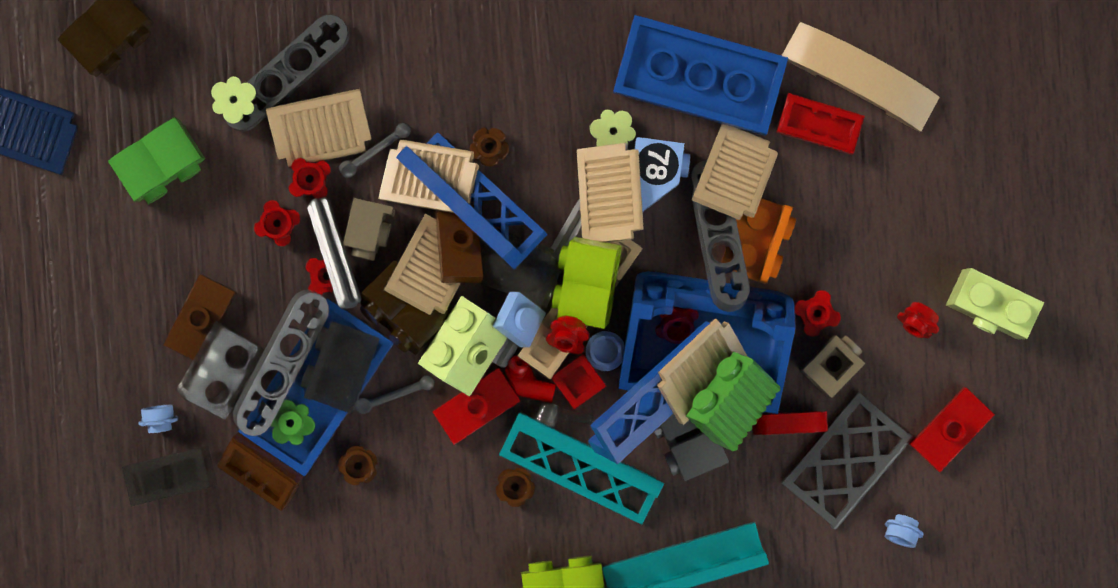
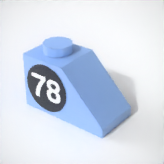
[634,137,690,212]

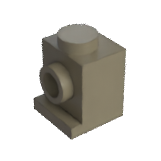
[343,198,396,261]
[799,335,865,398]

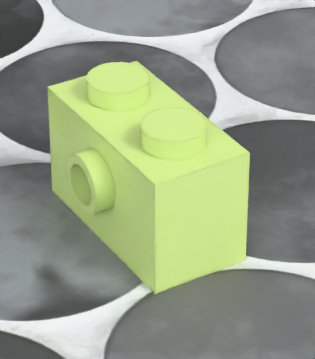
[946,268,1044,339]
[418,296,507,396]

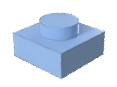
[493,292,546,347]

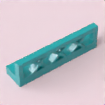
[499,412,664,525]
[602,522,769,588]

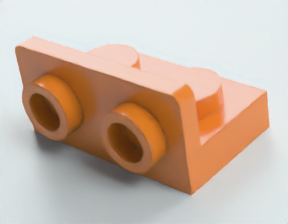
[721,198,796,284]

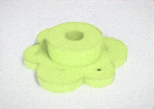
[211,76,256,124]
[590,110,636,146]

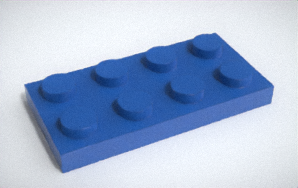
[613,15,788,136]
[238,298,394,476]

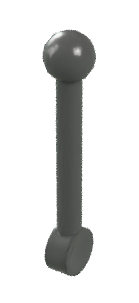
[339,123,411,178]
[356,375,435,414]

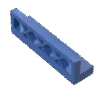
[396,132,548,269]
[588,321,710,464]

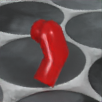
[505,355,556,403]

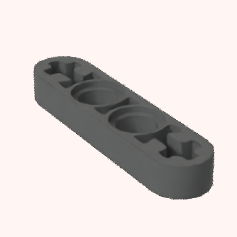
[223,15,349,132]
[689,160,750,312]
[233,290,329,436]

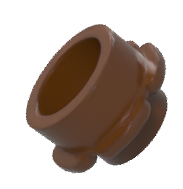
[470,128,509,167]
[338,446,378,485]
[496,467,535,507]

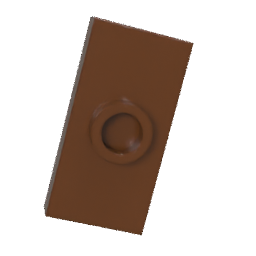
[435,205,483,283]
[163,274,237,363]
[217,432,303,511]

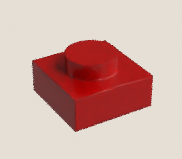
[552,354,606,409]

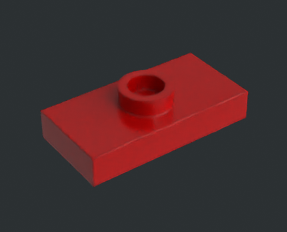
[776,93,865,155]
[432,368,521,445]
[909,387,995,472]

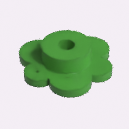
[271,400,315,445]

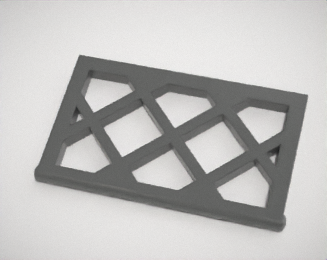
[782,392,913,530]

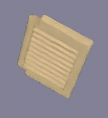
[266,89,371,168]
[692,124,778,220]
[378,140,479,213]
[577,143,644,242]
[384,214,460,315]
[657,319,748,425]

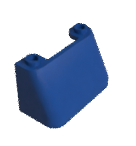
[619,271,796,414]

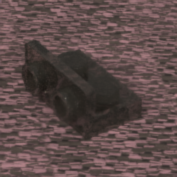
[477,229,562,308]
[301,321,381,414]

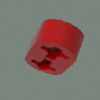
[752,411,828,435]

